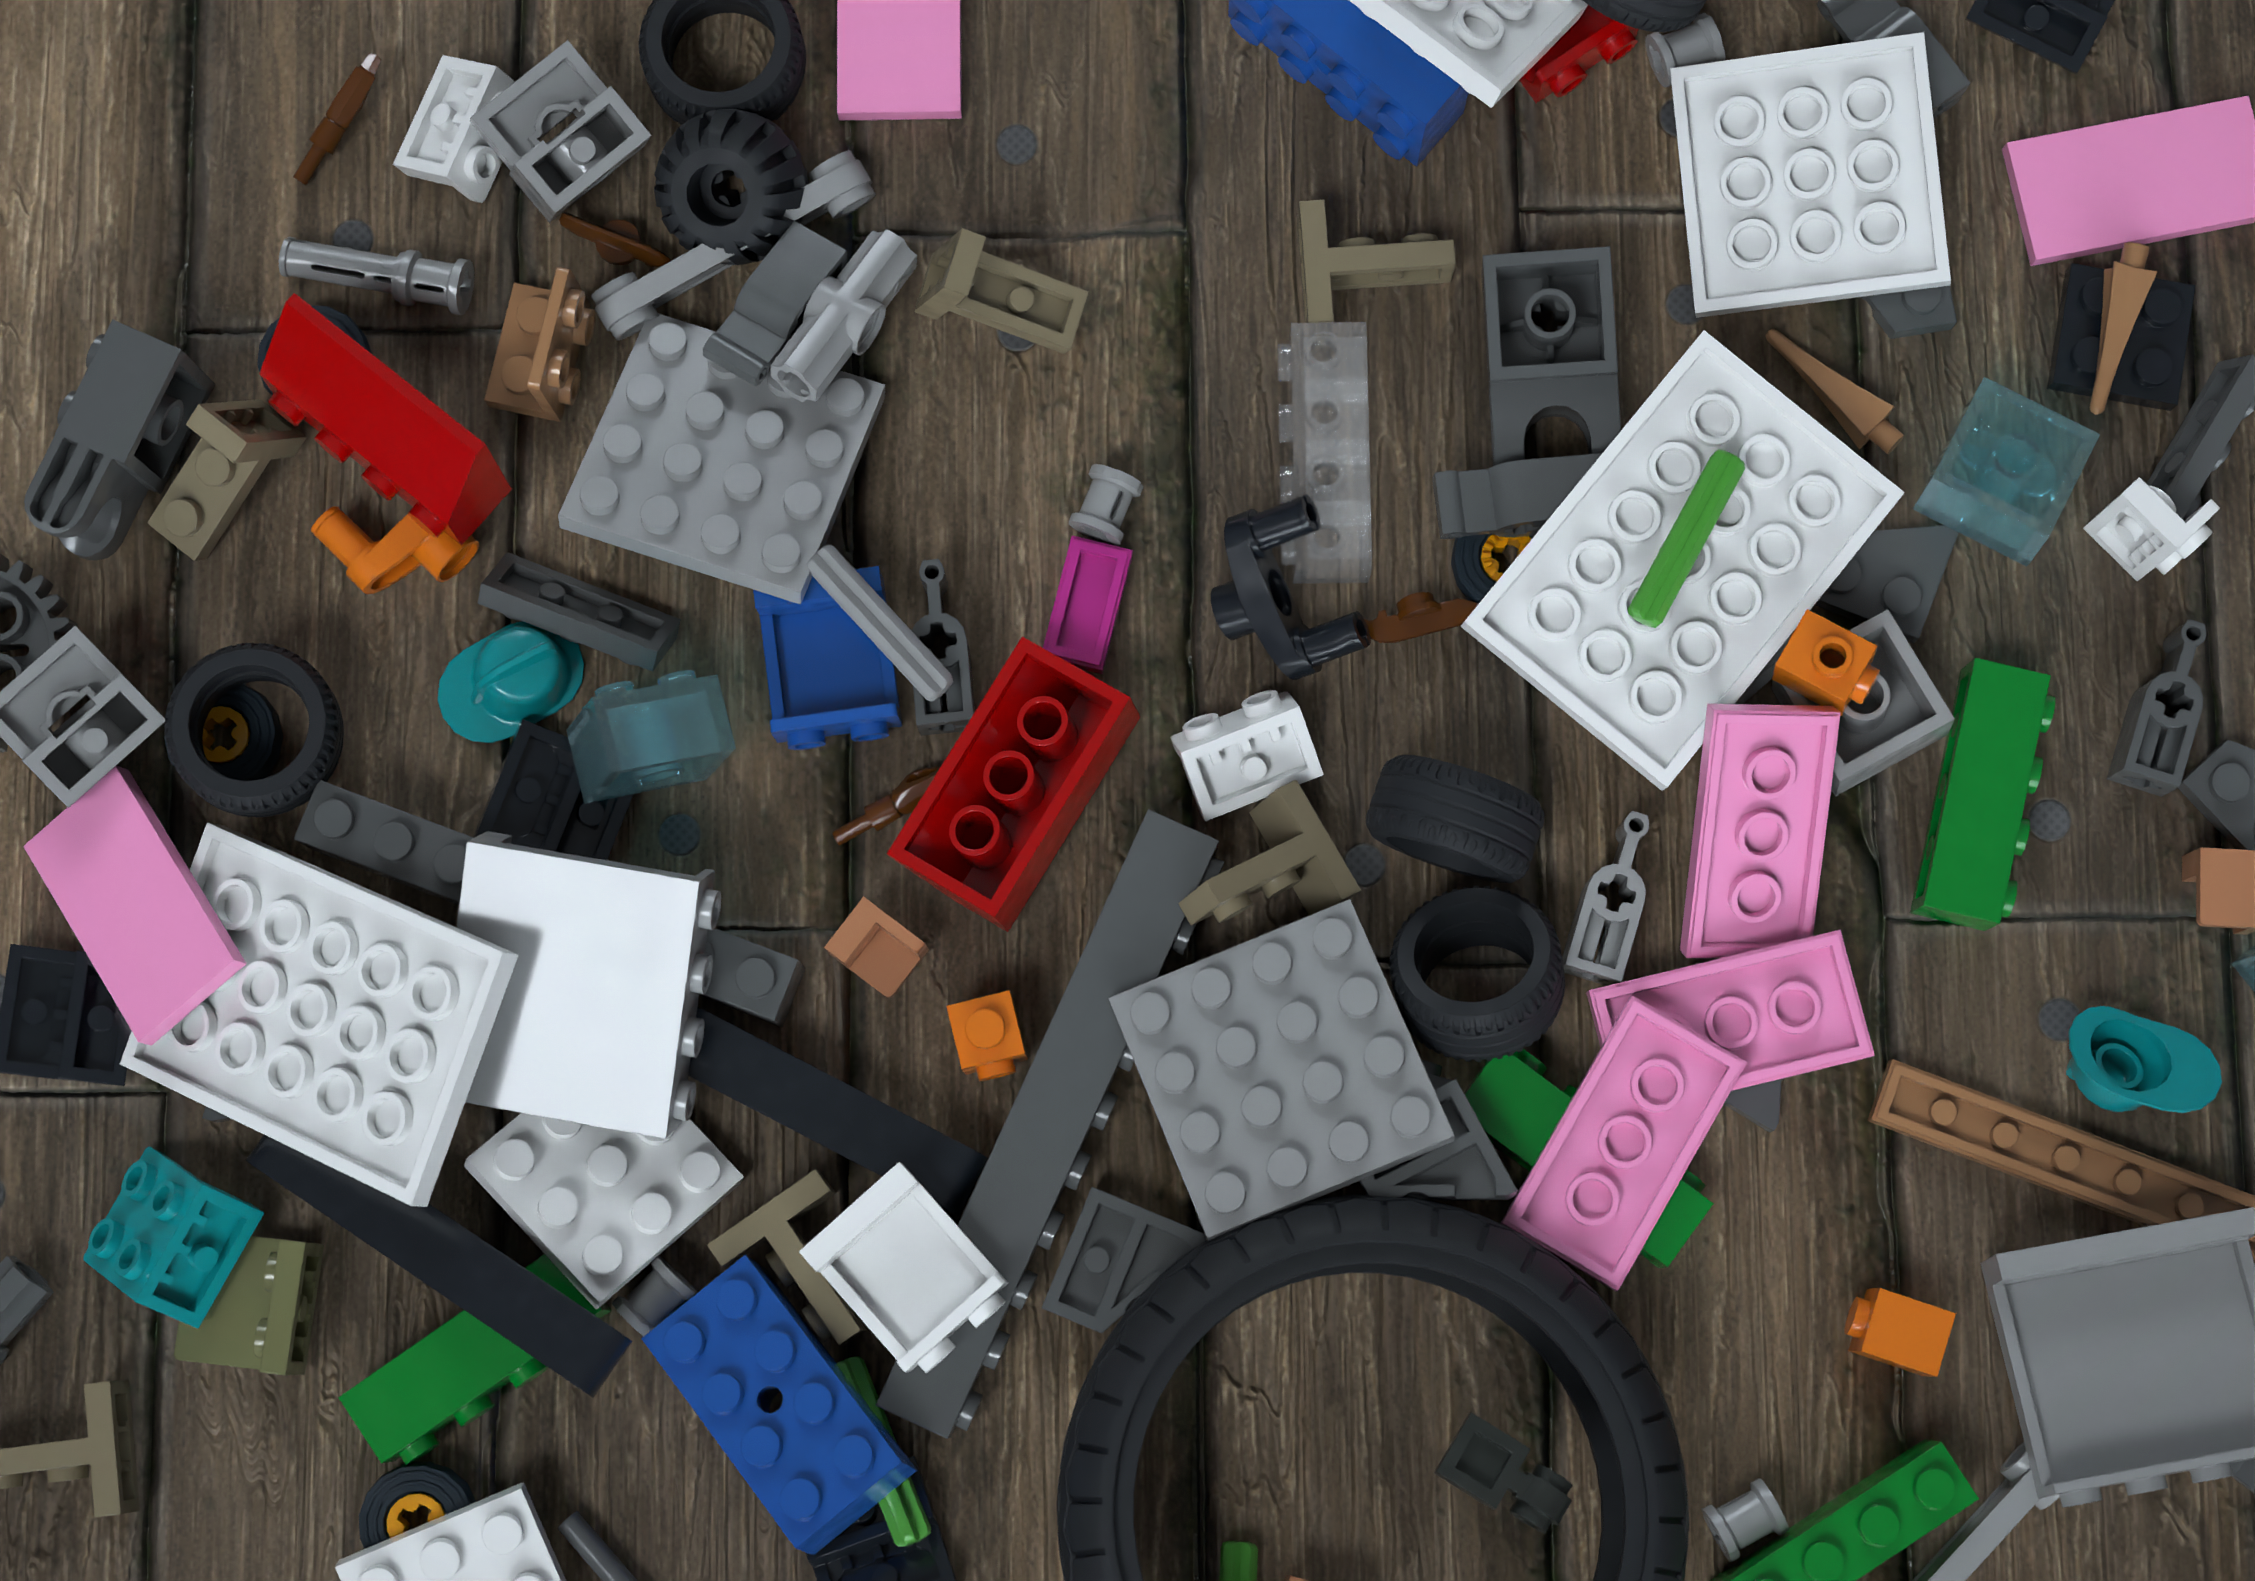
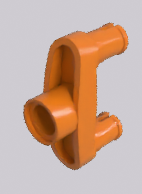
[311,506,479,595]

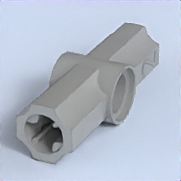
[771,229,917,402]

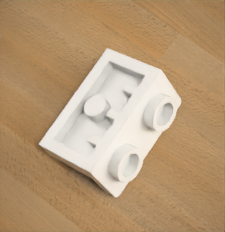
[393,55,515,203]
[2083,477,2220,581]
[1170,690,1324,821]

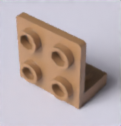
[484,267,595,422]

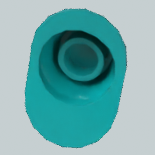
[437,621,584,743]
[2066,1006,2222,1113]

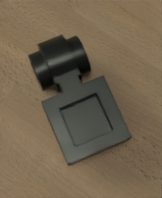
[1434,1412,1573,1533]

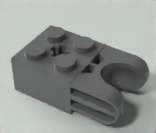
[1481,246,1621,466]
[24,319,215,560]

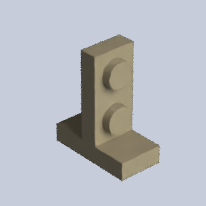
[1297,199,1456,340]
[914,228,1088,354]
[147,399,307,561]
[1178,780,1361,926]
[707,1169,866,1345]
[0,1380,140,1518]

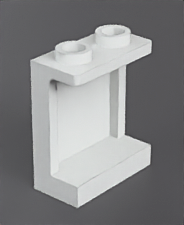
[799,1162,1008,1373]

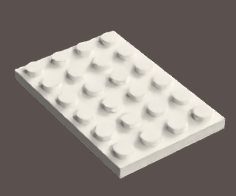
[1460,330,1905,791]
[120,823,518,1207]

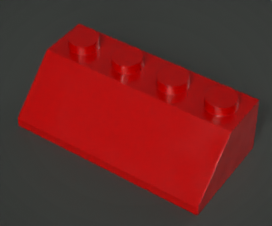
[259,293,512,546]
[887,636,1141,932]

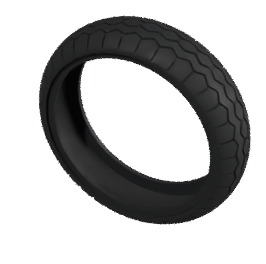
[1057,1194,1689,1581]

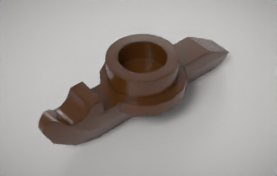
[560,212,672,267]
[1364,592,1479,643]

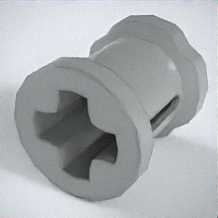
[1645,12,1726,87]
[1068,464,1144,545]
[612,1256,698,1337]
[1701,1478,1789,1562]

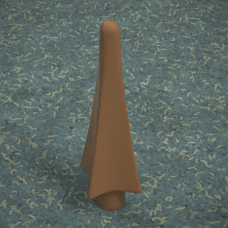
[2090,242,2158,415]
[1765,329,1905,454]

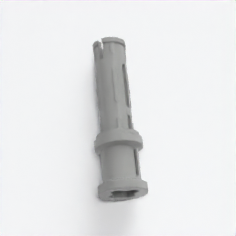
[279,236,474,315]

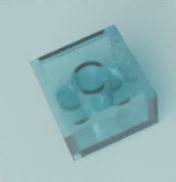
[1913,377,2100,567]
[566,670,736,803]

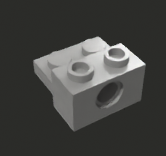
[470,40,652,223]
[0,625,166,808]

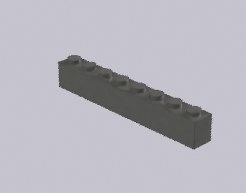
[294,780,806,1028]

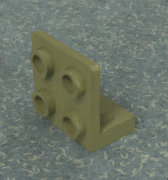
[174,1236,324,1375]

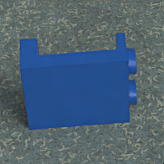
[753,566,902,750]

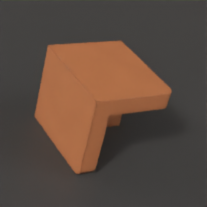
[2182,847,2255,935]
[824,896,929,998]

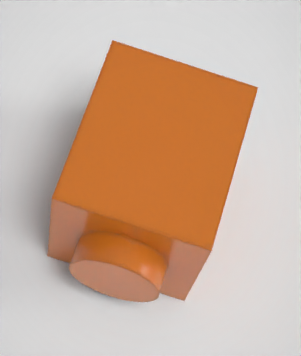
[1845,1288,1956,1377]

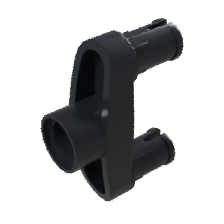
[1210,494,1371,680]

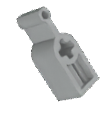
[1562,811,1649,986]

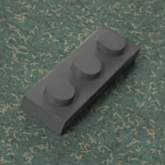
[2146,354,2255,520]
[478,552,681,672]

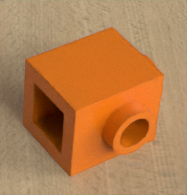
[1772,609,1881,716]
[946,990,1028,1081]

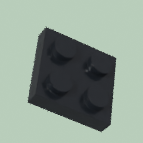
[2047,263,2196,411]

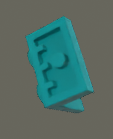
[83,1146,264,1329]

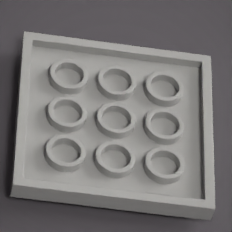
[558,314,885,605]
[1108,899,1455,1241]

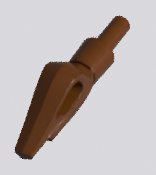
[293,53,381,185]
[832,767,940,845]

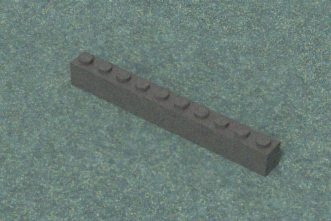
[875,809,1225,1439]

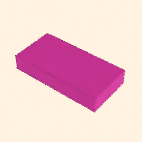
[1043,536,1133,674]

